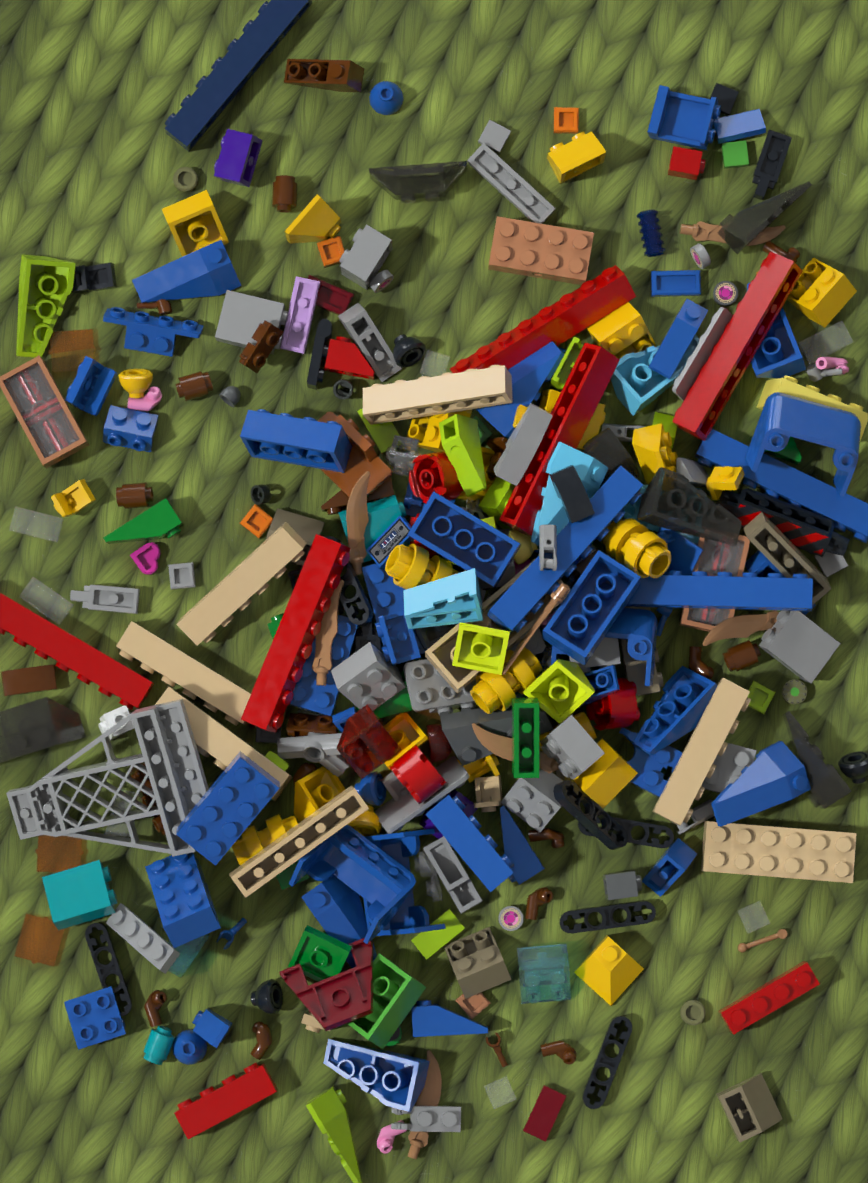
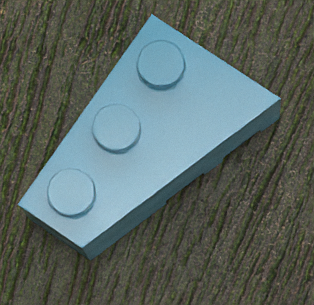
[403,568,483,629]

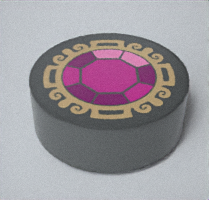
[713,281,738,306]

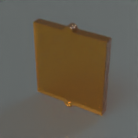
[48,329,97,373]
[35,835,84,872]
[14,914,65,967]

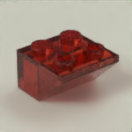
[337,704,402,779]

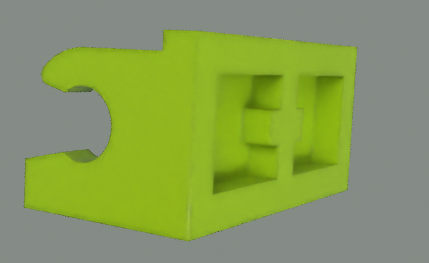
[550,336,583,391]

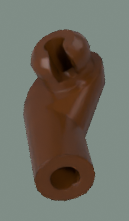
[688,646,714,679]
[528,828,565,848]
[525,887,553,920]
[144,990,167,1027]
[250,1021,272,1060]
[540,1040,577,1065]

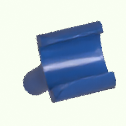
[656,607,672,636]
[216,918,247,949]

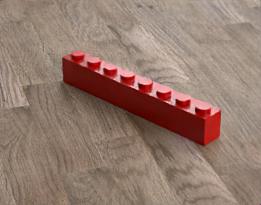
[672,251,803,441]
[450,265,636,373]
[499,343,620,537]
[241,534,351,733]
[0,593,155,710]

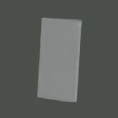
[676,458,709,487]

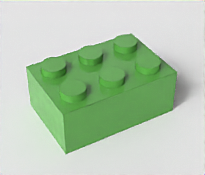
[347,953,426,1049]

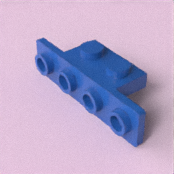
[103,307,203,357]

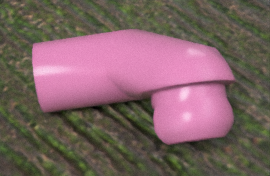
[816,357,849,376]
[127,386,162,411]
[377,1120,407,1154]

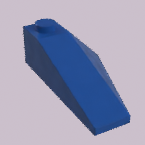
[132,240,241,303]
[633,666,717,756]
[301,875,377,968]

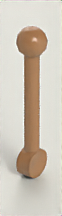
[738,929,787,953]

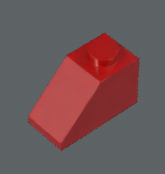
[325,336,375,380]

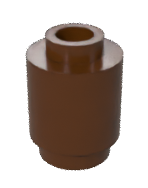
[272,175,297,213]
[175,371,213,401]
[116,482,153,509]
[722,640,761,672]

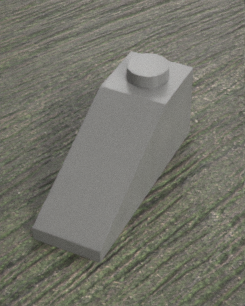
[338,303,402,382]

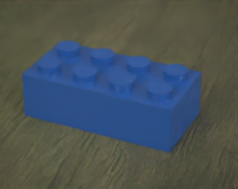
[240,409,352,473]
[407,491,521,588]
[543,550,641,666]
[362,563,430,661]
[289,615,359,717]
[176,751,280,866]
[426,795,514,892]
[145,852,221,948]

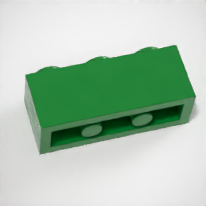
[512,698,539,778]

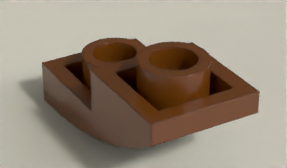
[1,665,57,696]

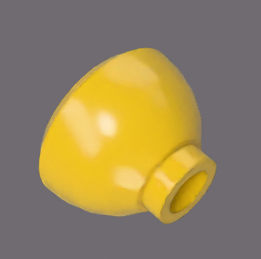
[118,369,153,398]
[347,805,382,837]

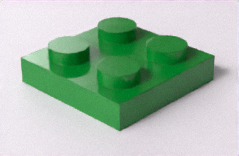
[288,925,352,982]

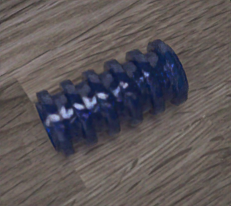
[636,210,666,257]

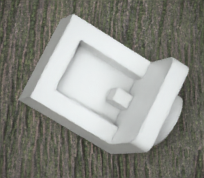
[98,705,134,741]

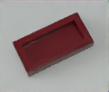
[307,275,354,315]
[523,1085,566,1142]

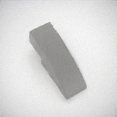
[494,403,552,486]
[423,836,482,914]

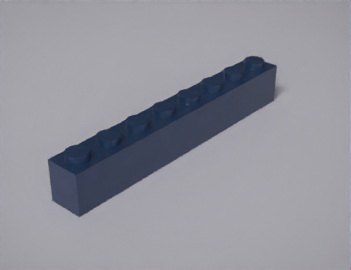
[164,0,312,152]

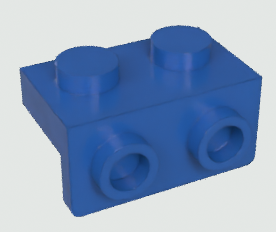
[65,356,117,416]
[103,405,158,452]
[375,610,421,666]

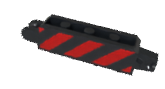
[715,488,850,557]

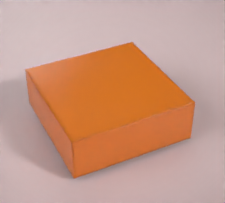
[554,107,579,134]
[317,236,345,268]
[240,504,273,539]

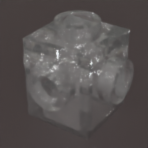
[386,435,423,476]

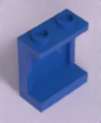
[647,85,721,150]

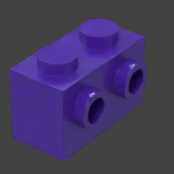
[214,129,263,187]

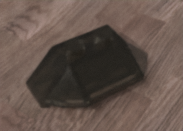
[369,161,467,203]
[0,697,86,764]

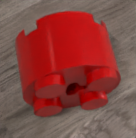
[409,451,464,503]
[585,677,640,730]
[390,745,447,805]

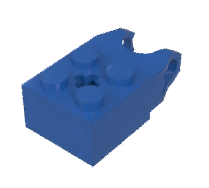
[619,727,682,798]

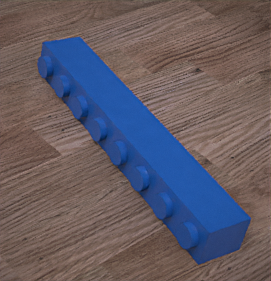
[694,429,868,543]
[487,466,643,636]
[625,571,813,611]

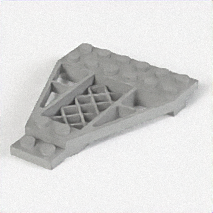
[6,699,209,857]

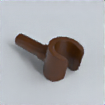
[137,299,172,315]
[486,1032,508,1067]

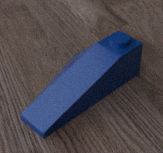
[747,283,806,378]
[476,341,564,439]
[711,741,811,827]
[323,1039,430,1112]

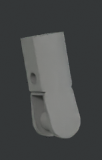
[601,423,646,442]
[539,525,557,571]
[672,799,715,834]

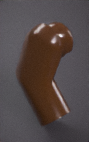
[763,241,800,263]
[293,763,317,788]

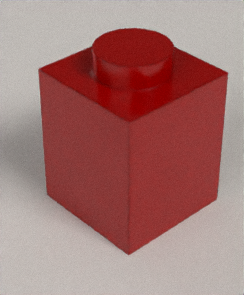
[668,146,706,180]

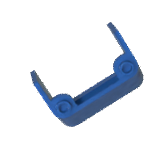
[745,392,861,496]
[551,608,658,686]
[289,825,416,944]
[363,829,446,936]

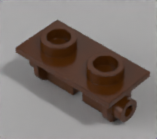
[239,320,283,374]
[286,713,338,737]

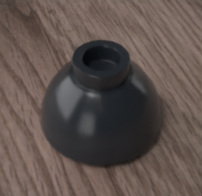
[393,334,426,367]
[838,752,868,784]
[251,979,283,1014]

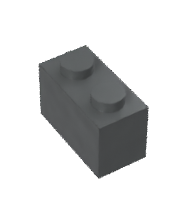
[602,871,642,900]

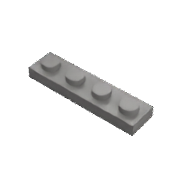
[467,143,556,224]
[106,903,181,974]

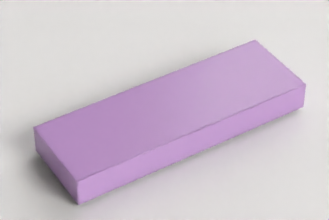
[280,276,321,354]

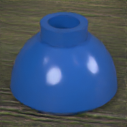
[369,81,403,115]
[354,771,386,806]
[172,1030,207,1065]

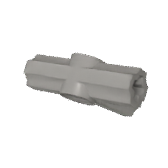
[277,732,355,777]

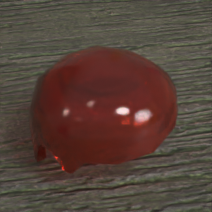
[426,724,452,763]

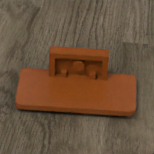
[318,412,392,497]

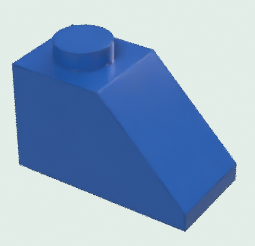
[642,838,697,897]
[192,1008,233,1048]

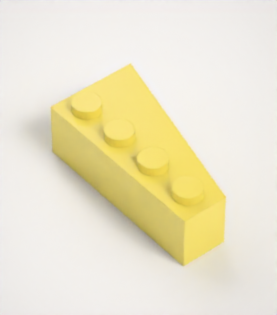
[756,376,868,441]

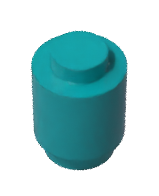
[143,1026,175,1065]

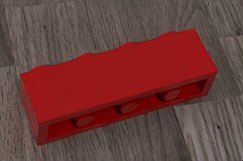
[718,961,820,1035]
[174,1062,278,1139]

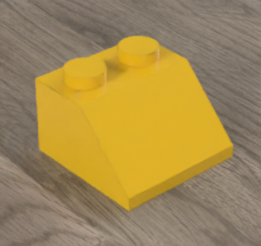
[547,131,606,184]
[162,190,229,257]

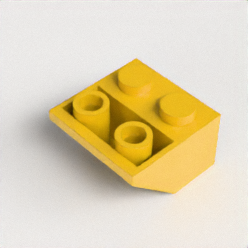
[787,258,857,328]
[587,302,657,359]
[405,409,472,452]
[632,423,678,492]

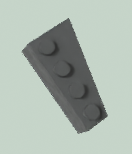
[440,697,554,766]

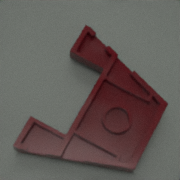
[279,938,373,1031]

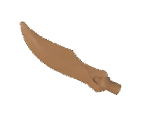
[680,221,786,246]
[346,471,370,575]
[312,580,344,686]
[502,583,570,675]
[703,610,779,646]
[472,723,559,773]
[408,1050,442,1160]

